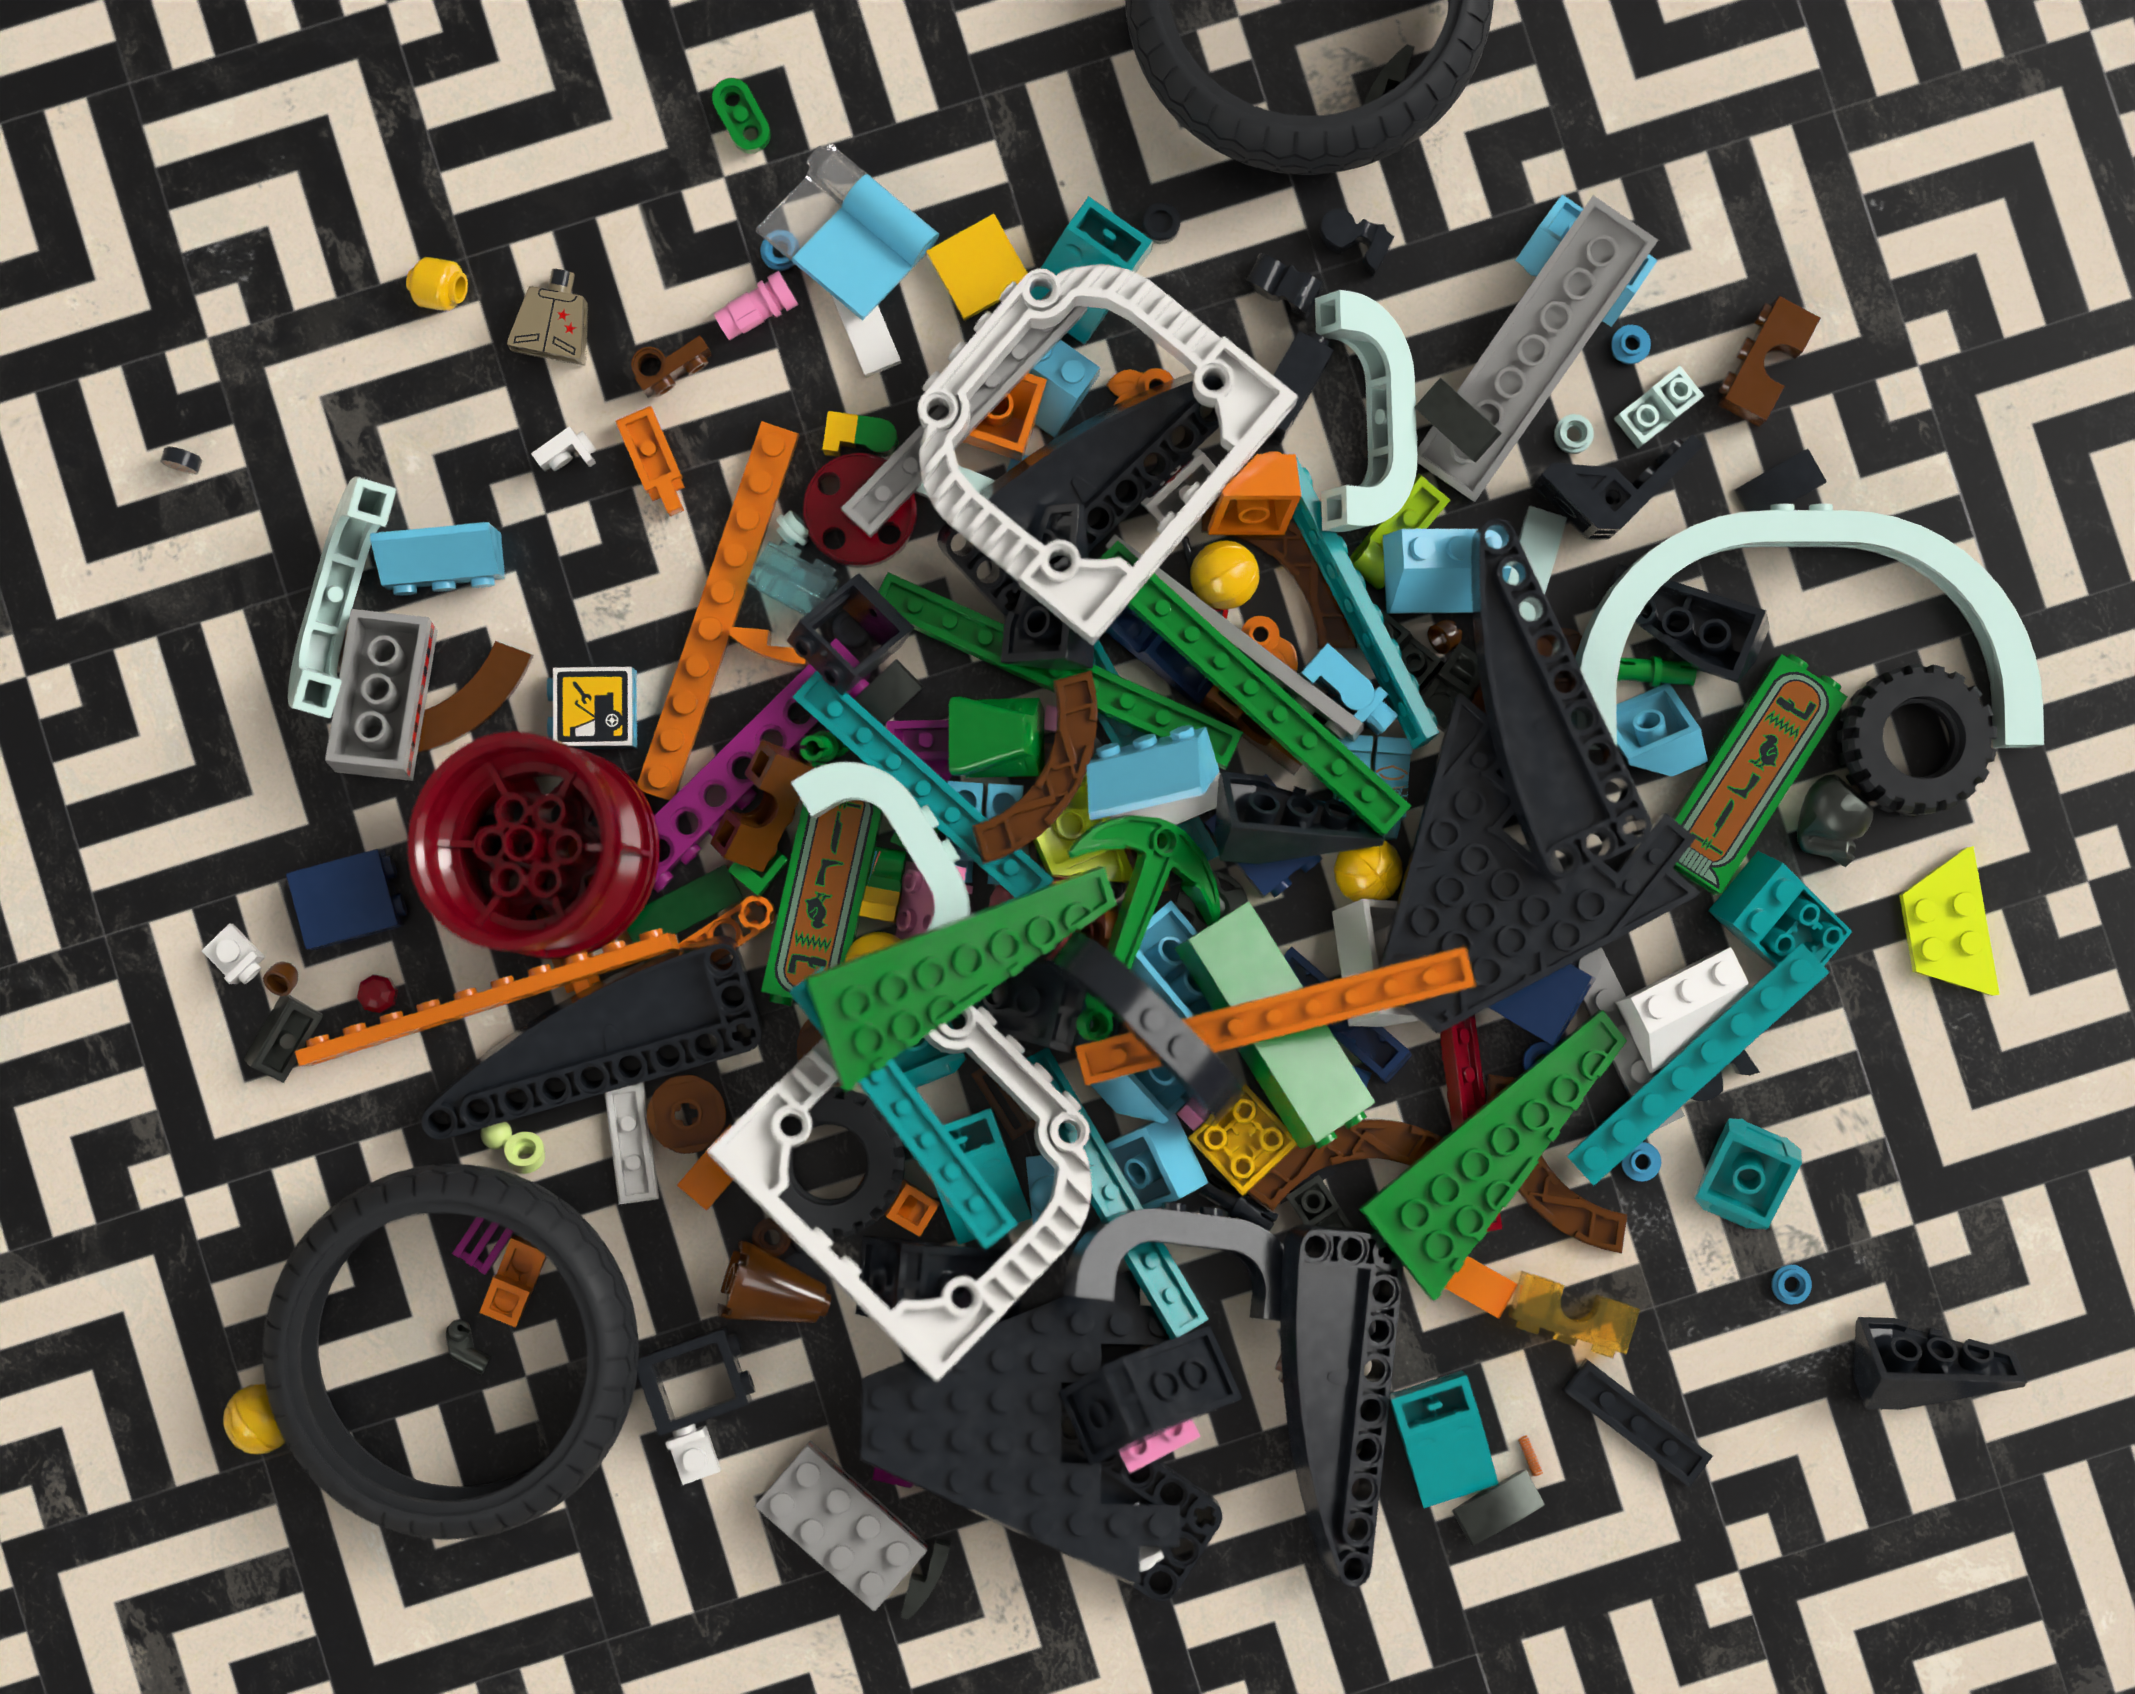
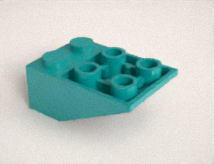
[1030,196,1153,345]
[1708,851,1852,968]
[934,1107,1032,1245]
[1389,1370,1499,1508]

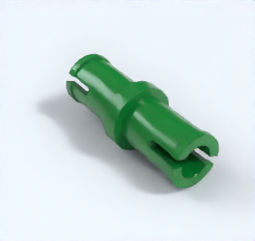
[1617,656,1697,687]
[800,730,848,762]

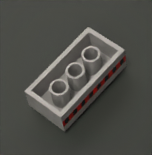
[325,609,438,781]
[755,1440,929,1612]

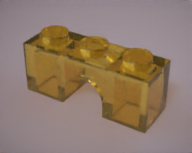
[1508,1270,1640,1358]

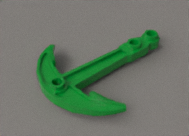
[1067,815,1220,1041]

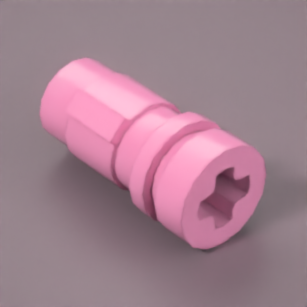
[714,271,798,341]

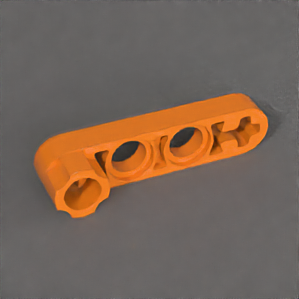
[678,895,776,962]

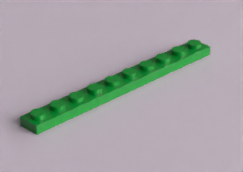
[1099,540,1411,837]
[873,572,1243,770]

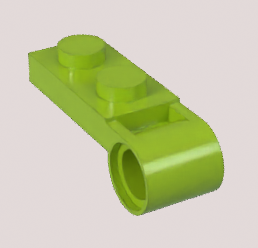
[1350,474,1451,590]

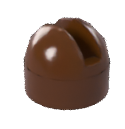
[1427,620,1462,654]
[263,961,298,996]

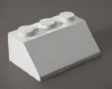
[1332,899,1421,1027]
[1615,947,1749,1073]

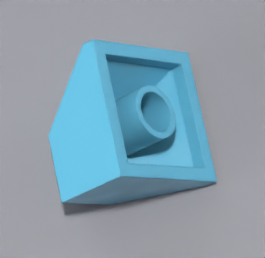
[1616,684,1708,777]
[1090,1066,1186,1124]

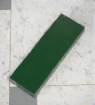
[627,864,744,943]

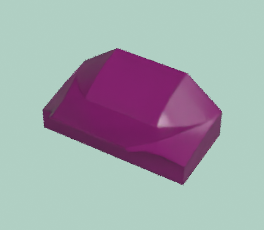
[887,720,952,781]

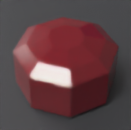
[357,974,398,1013]

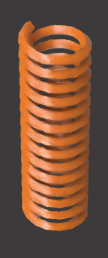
[1518,1435,1543,1476]

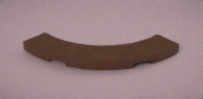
[1201,494,1357,650]
[417,641,534,754]
[972,671,1098,865]
[1486,1074,1627,1254]
[1247,1119,1443,1211]

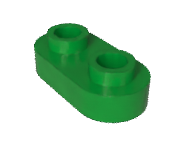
[712,78,771,153]

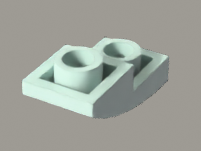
[1614,366,1704,448]

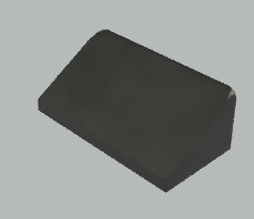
[244,995,323,1083]

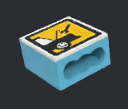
[547,667,637,749]

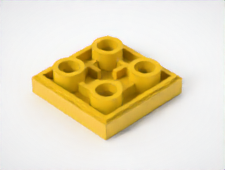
[926,214,1028,321]
[1188,1084,1297,1196]

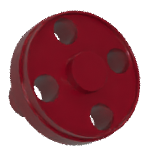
[803,453,917,568]

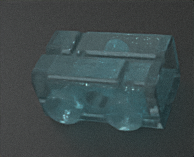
[747,540,840,616]

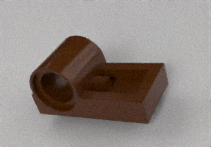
[631,335,712,397]

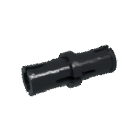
[1199,1173,1279,1231]

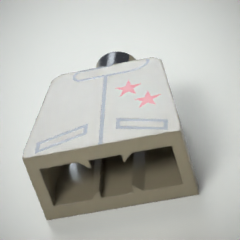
[507,269,588,366]

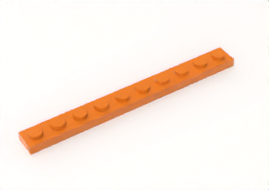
[637,421,799,801]
[295,928,679,1066]
[1075,946,1475,1086]

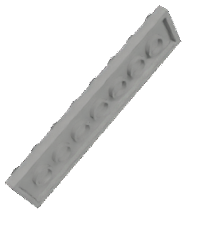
[1417,195,1658,502]

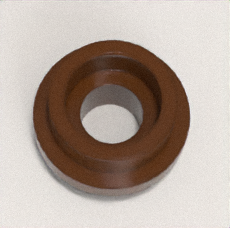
[752,1218,792,1257]

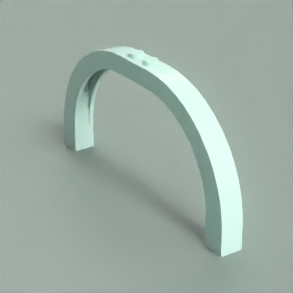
[1571,504,2044,750]

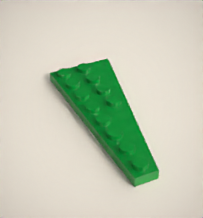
[804,866,1117,1091]
[1359,1010,1627,1301]

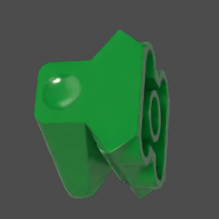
[949,696,1045,778]

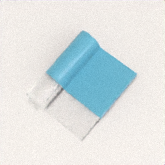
[756,144,939,321]

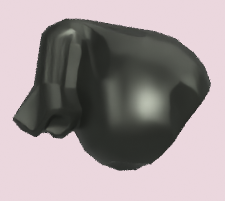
[1797,774,1873,867]

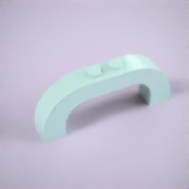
[1315,290,1418,532]
[288,477,396,718]
[791,762,970,931]

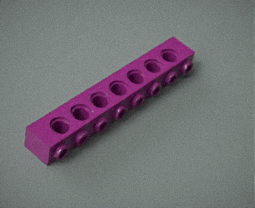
[653,638,871,893]

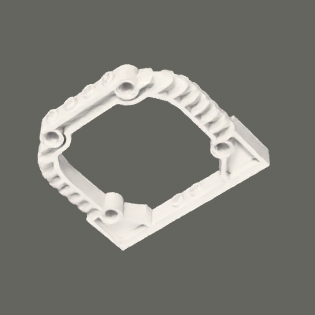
[918,264,1298,646]
[708,1006,1092,1382]

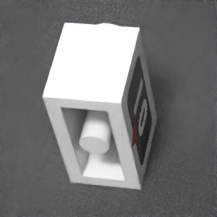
[1141,448,1217,524]

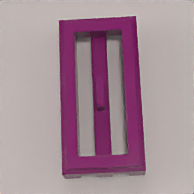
[452,1217,514,1275]

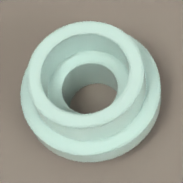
[1554,414,1594,454]
[776,510,809,546]

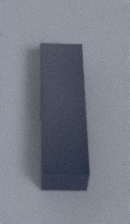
[1105,605,1214,705]
[1283,946,1412,1084]

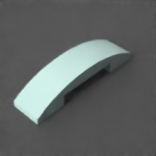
[1507,506,1567,621]

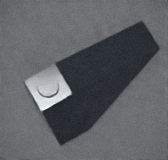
[1001,503,1095,670]
[1608,564,1770,683]
[1215,772,1384,864]
[1854,1317,2027,1410]

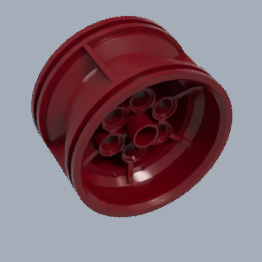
[408,732,659,960]

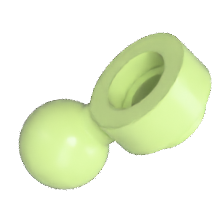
[480,1122,545,1174]

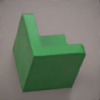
[727,850,790,896]

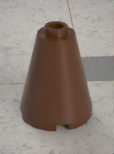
[717,1241,831,1323]

